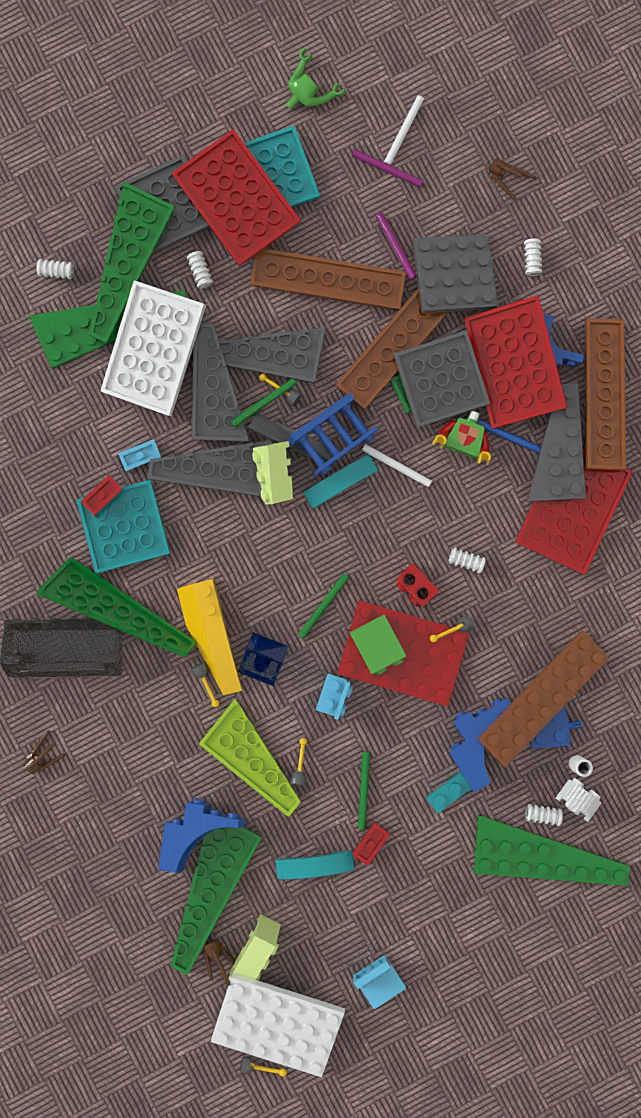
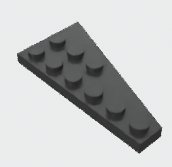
[192,323,249,441]
[219,327,326,384]
[527,383,586,502]
[147,440,270,497]

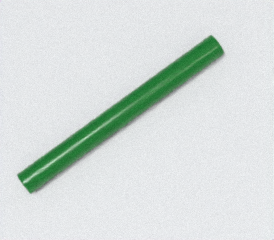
[231,378,297,427]
[298,574,349,639]
[358,751,370,830]

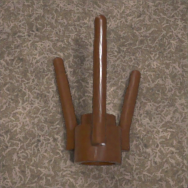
[489,158,536,200]
[23,730,65,774]
[202,939,235,986]

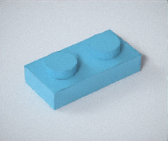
[118,439,162,471]

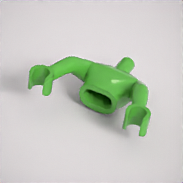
[286,48,346,109]

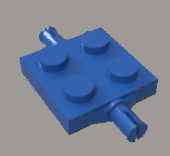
[530,706,581,749]

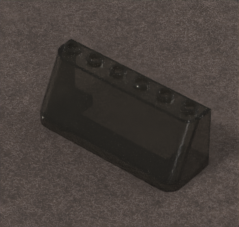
[0,617,123,678]

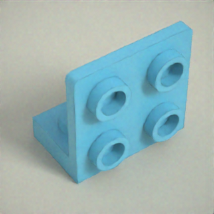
[316,673,353,720]
[353,955,406,1009]

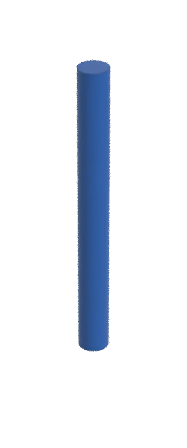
[477,419,541,454]

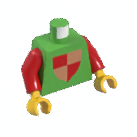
[432,411,491,465]

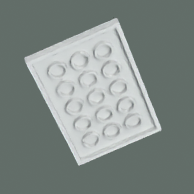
[101,280,206,416]
[211,973,345,1077]

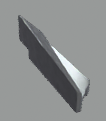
[249,413,335,470]

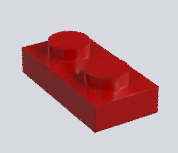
[81,475,123,516]
[352,822,390,866]

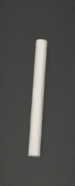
[384,95,424,165]
[362,444,432,487]

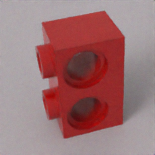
[395,563,439,607]

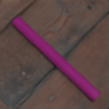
[352,149,423,187]
[376,213,417,280]

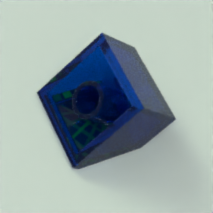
[238,632,289,686]

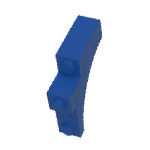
[449,698,511,793]
[158,798,246,873]

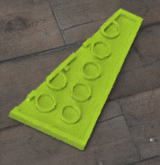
[199,698,301,817]

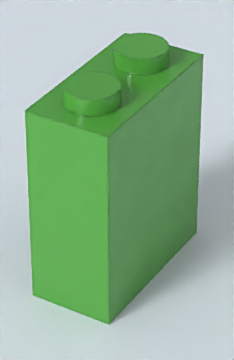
[349,614,406,675]

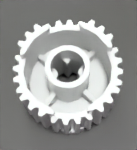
[556,778,601,822]

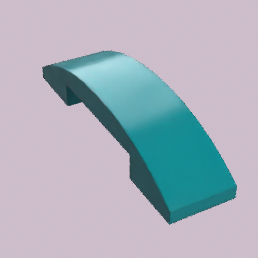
[303,455,378,509]
[275,850,354,879]

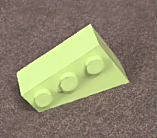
[252,441,293,504]
[229,914,281,981]

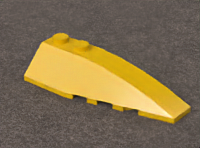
[177,579,242,695]

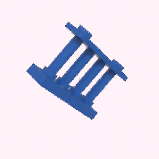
[287,393,378,477]

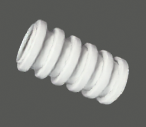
[524,238,542,276]
[187,251,213,289]
[36,259,74,279]
[448,547,486,574]
[569,755,593,777]
[525,804,563,826]

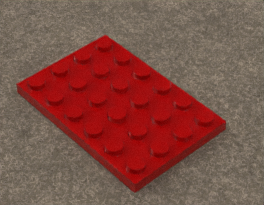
[171,129,301,267]
[464,295,568,429]
[514,447,633,575]
[337,600,469,706]

